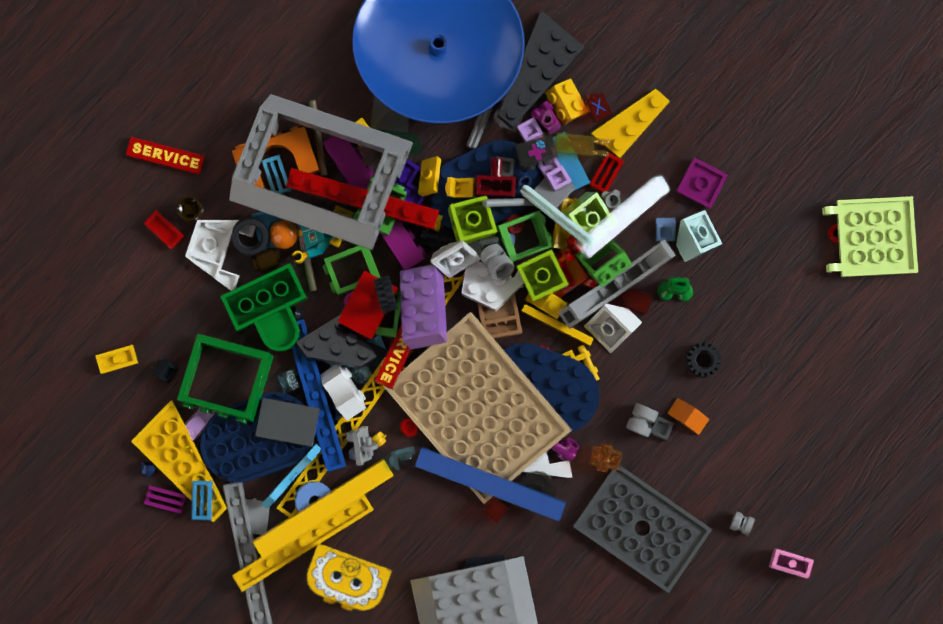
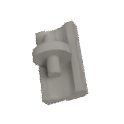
[346,426,378,466]

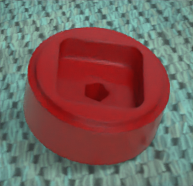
[504,215,524,234]
[566,234,584,254]

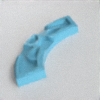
[261,444,321,508]

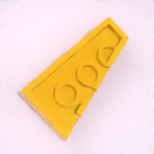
[591,89,670,158]

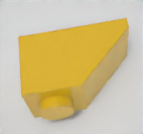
[525,293,568,320]

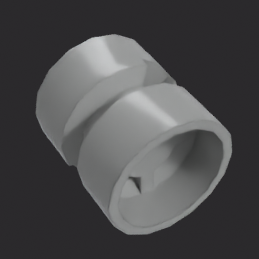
[480,244,514,280]
[626,403,659,437]

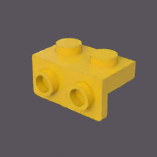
[545,79,589,125]

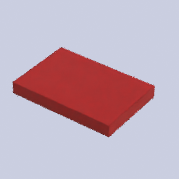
[337,271,399,340]

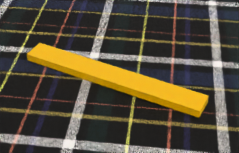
[252,459,394,558]
[232,495,374,592]

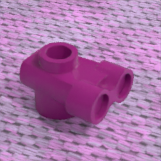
[531,101,561,134]
[551,438,579,462]

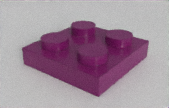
[676,157,728,209]

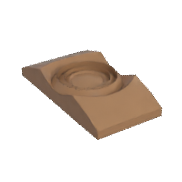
[478,275,522,339]

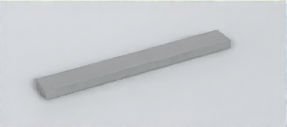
[222,482,273,624]

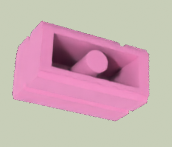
[769,548,814,579]

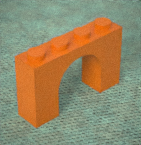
[232,125,320,189]

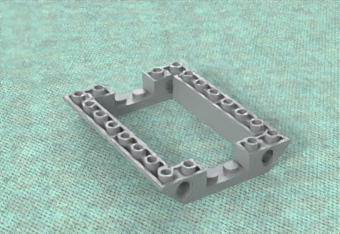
[229,94,413,250]

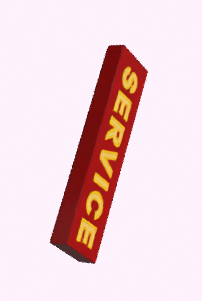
[126,137,205,175]
[375,324,412,390]

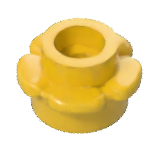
[371,431,386,448]

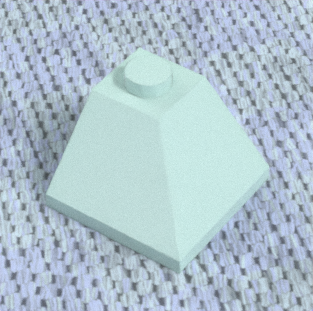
[676,210,722,262]

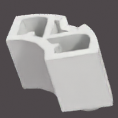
[320,365,366,420]

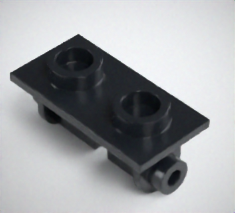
[420,227,457,249]

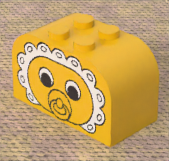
[307,544,392,611]

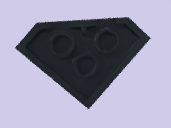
[296,314,377,369]

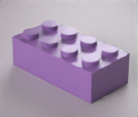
[400,264,447,349]

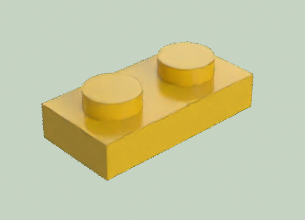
[96,345,139,374]

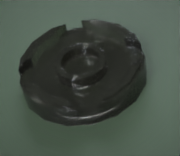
[519,471,556,498]

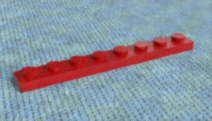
[286,168,440,230]

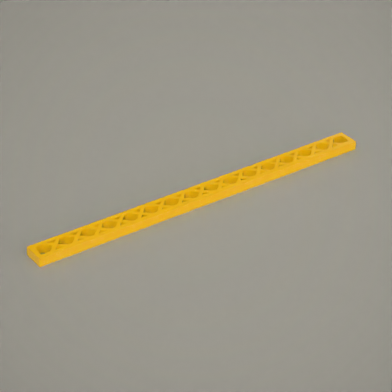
[277,269,465,517]

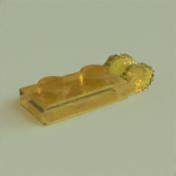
[555,133,610,157]

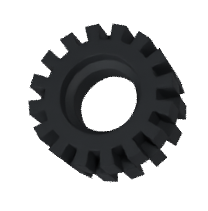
[374,275,398,313]
[686,342,722,377]

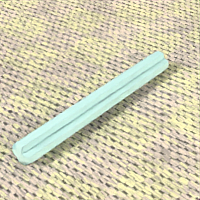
[519,185,594,246]

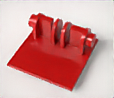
[554,246,589,298]

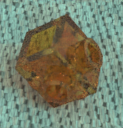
[589,444,622,472]

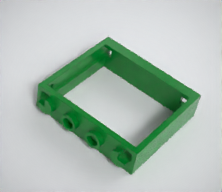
[177,334,274,424]

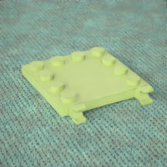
[822,196,918,277]

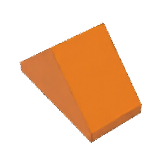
[667,398,709,435]

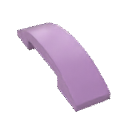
[517,117,572,191]

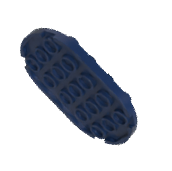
[429,140,540,230]
[504,343,599,433]
[201,392,310,483]

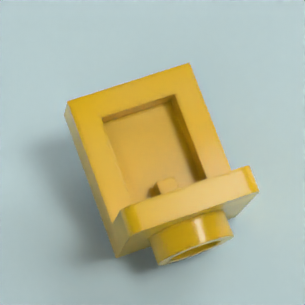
[445,177,476,198]

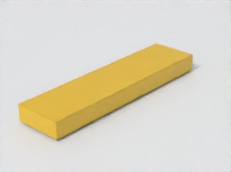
[522,305,594,346]

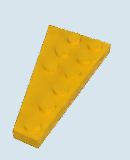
[131,400,227,522]

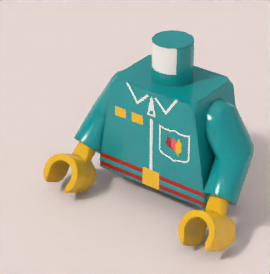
[292,223,335,264]

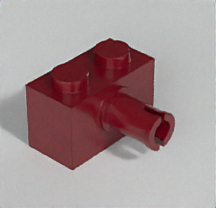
[476,157,516,198]

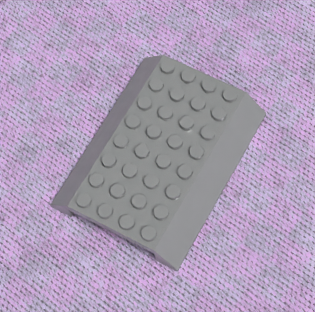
[410,556,538,624]

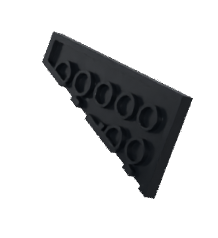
[497,10,584,129]

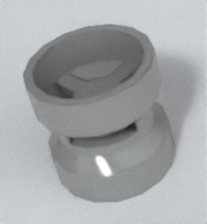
[730,511,755,536]

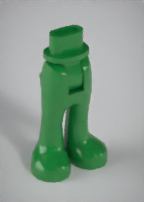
[657,277,693,302]

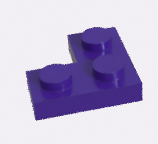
[394,159,427,205]

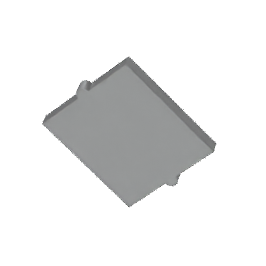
[534,178,575,208]
[246,498,270,535]

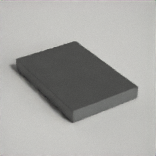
[255,398,320,447]

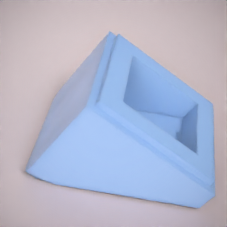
[656,218,676,241]

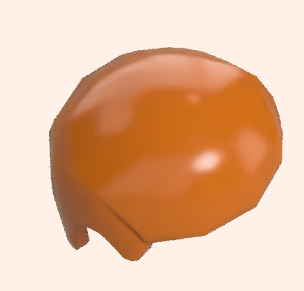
[269,219,298,249]

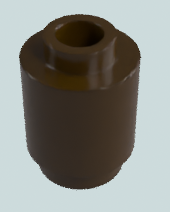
[251,247,281,271]

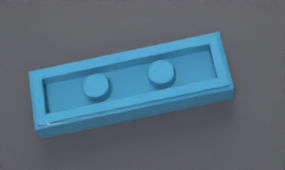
[548,132,590,191]

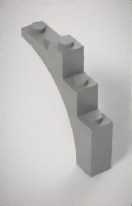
[559,239,676,329]

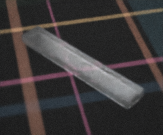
[576,174,670,258]

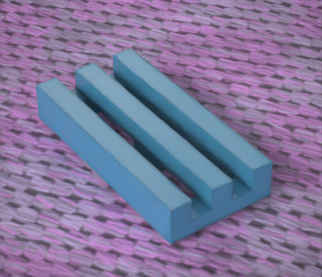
[192,481,213,520]

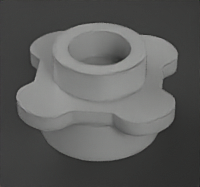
[601,189,621,209]

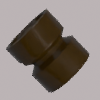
[177,196,204,223]

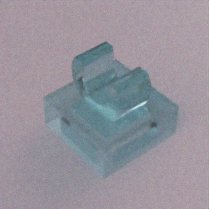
[278,370,302,394]

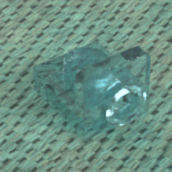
[389,446,416,471]

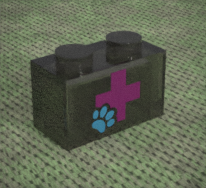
[513,135,558,172]

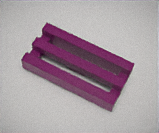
[144,485,186,514]

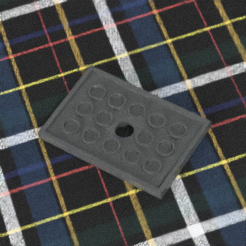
[573,463,712,593]

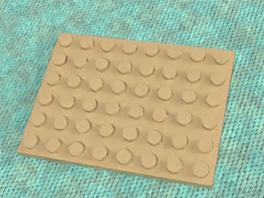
[384,312,571,504]

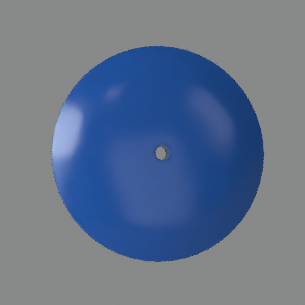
[352,0,525,124]

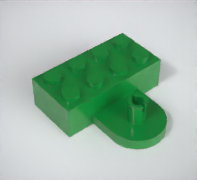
[220,263,308,351]

